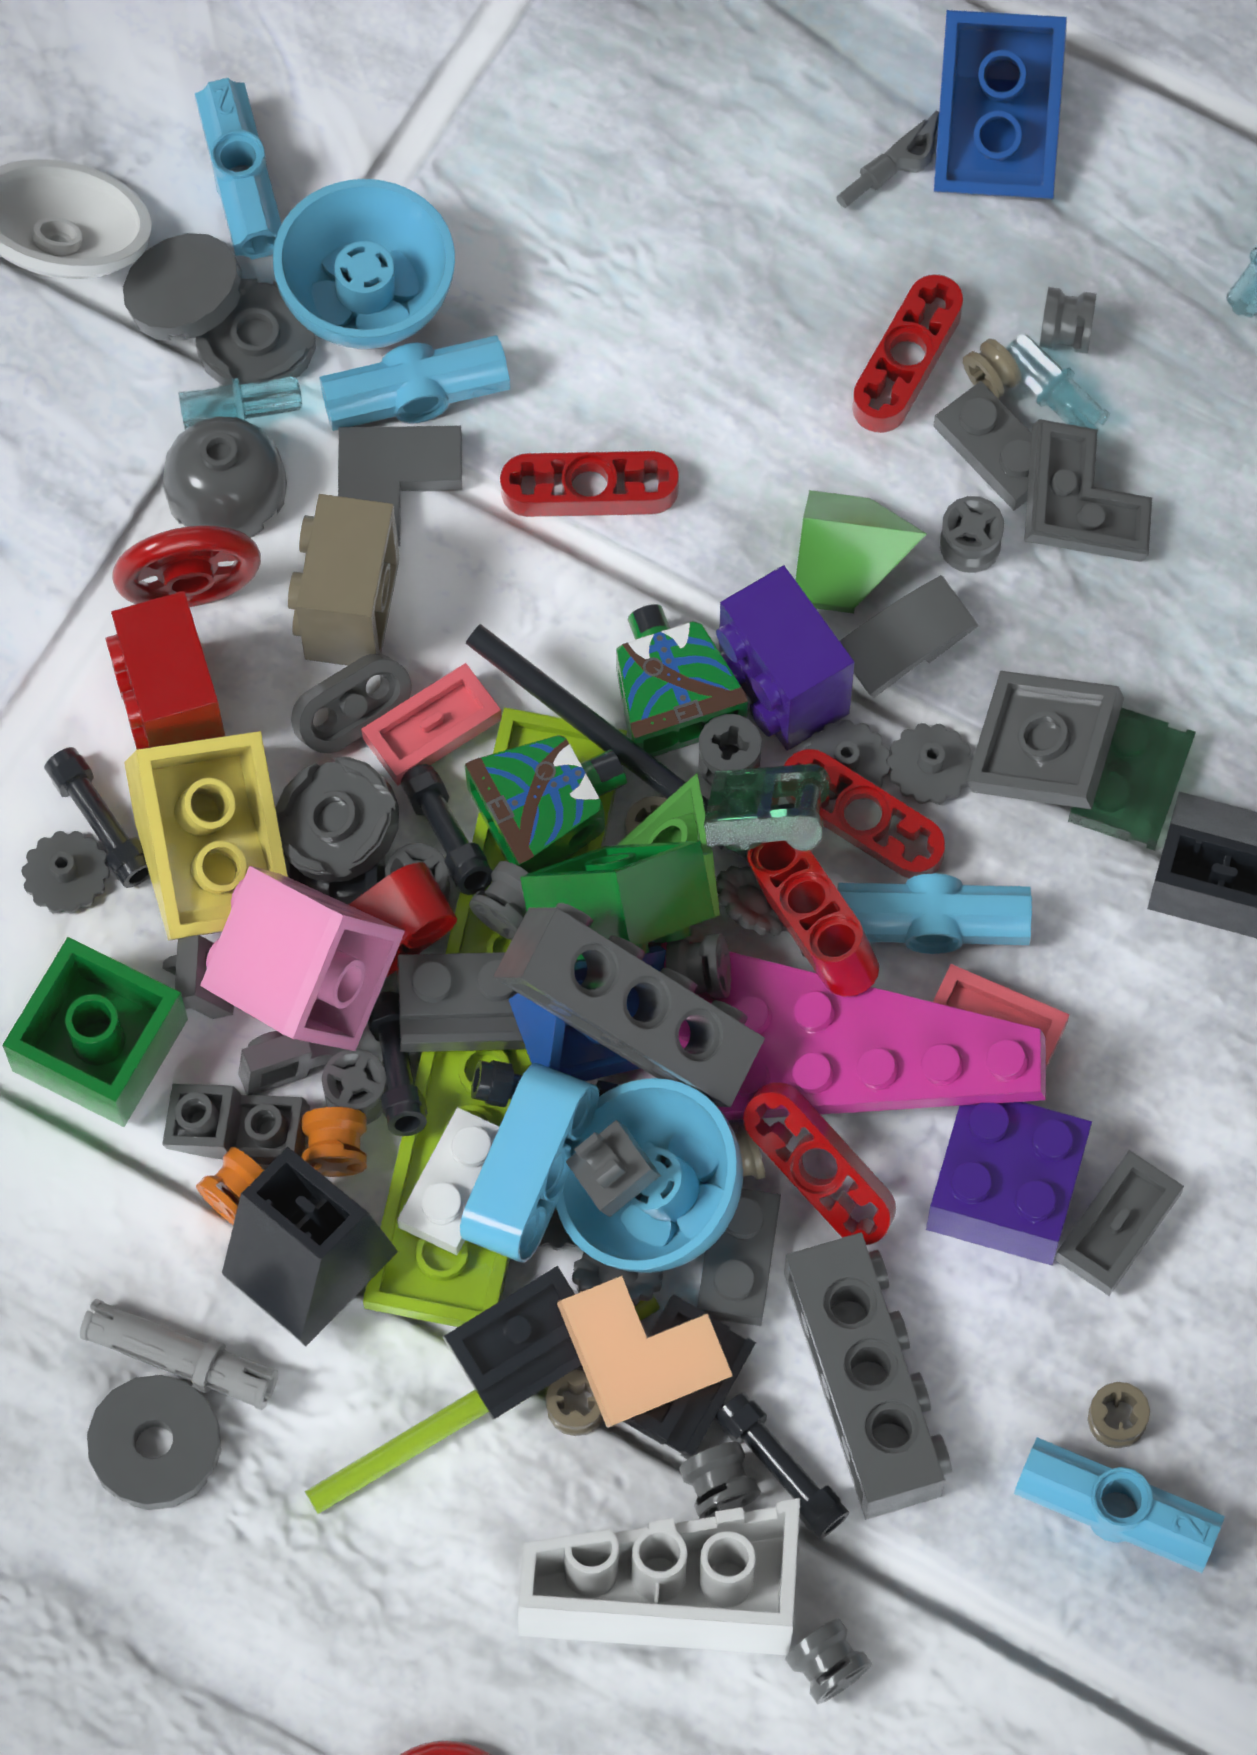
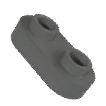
[291,654,412,753]

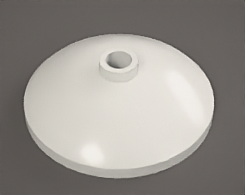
[0,159,152,279]

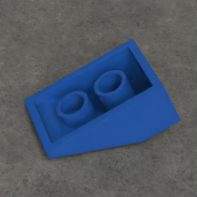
[934,10,1067,199]

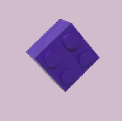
[716,565,855,751]
[926,1102,1092,1266]

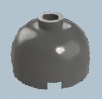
[163,416,287,537]

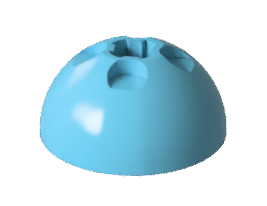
[273,179,455,349]
[556,1078,743,1273]

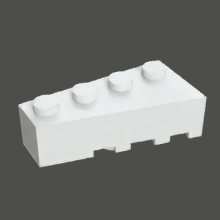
[518,1498,800,1655]

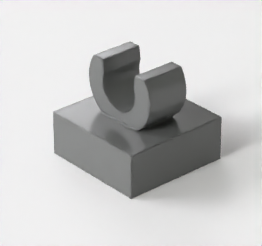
[162,935,234,1019]
[566,1120,661,1217]

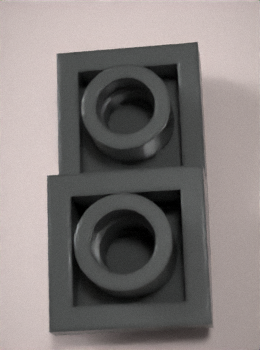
[840,575,979,698]
[162,1084,311,1165]

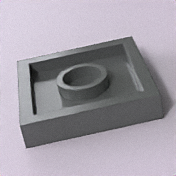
[966,671,1124,809]

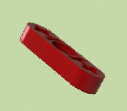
[852,274,963,433]
[500,451,679,517]
[781,749,945,879]
[743,1082,896,1245]

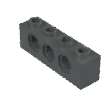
[493,903,765,1107]
[784,1232,952,1520]

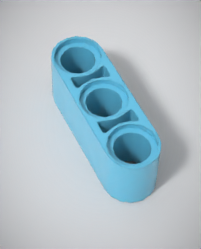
[460,1063,599,1263]

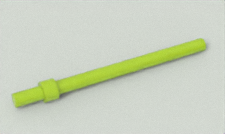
[304,1295,660,1514]

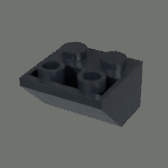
[1147,791,1257,939]
[222,1146,398,1347]

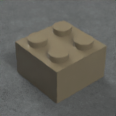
[288,494,400,666]

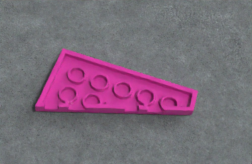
[661,942,1046,1121]

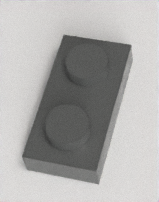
[933,381,1032,511]
[1055,1150,1184,1296]
[697,1188,781,1326]

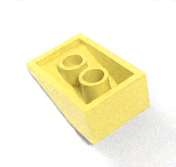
[124,731,288,941]

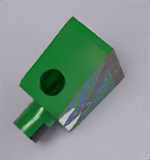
[616,604,748,757]
[465,735,627,873]

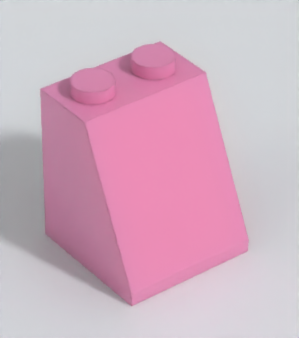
[200,866,405,1051]

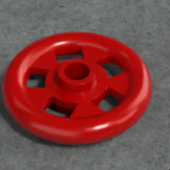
[112,525,261,607]

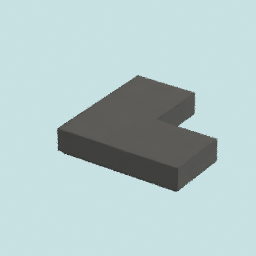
[1024,419,1152,562]
[338,425,462,546]

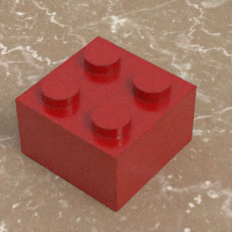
[105,591,225,750]

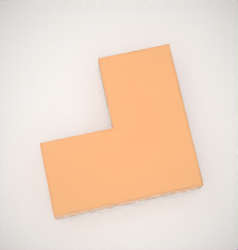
[557,1276,733,1427]

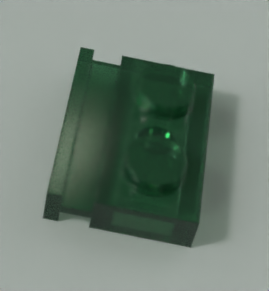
[1068,707,1196,851]

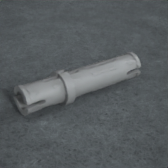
[80,1299,278,1410]

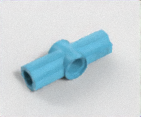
[195,78,282,260]
[319,335,510,431]
[838,873,1032,954]
[1014,1437,1225,1573]

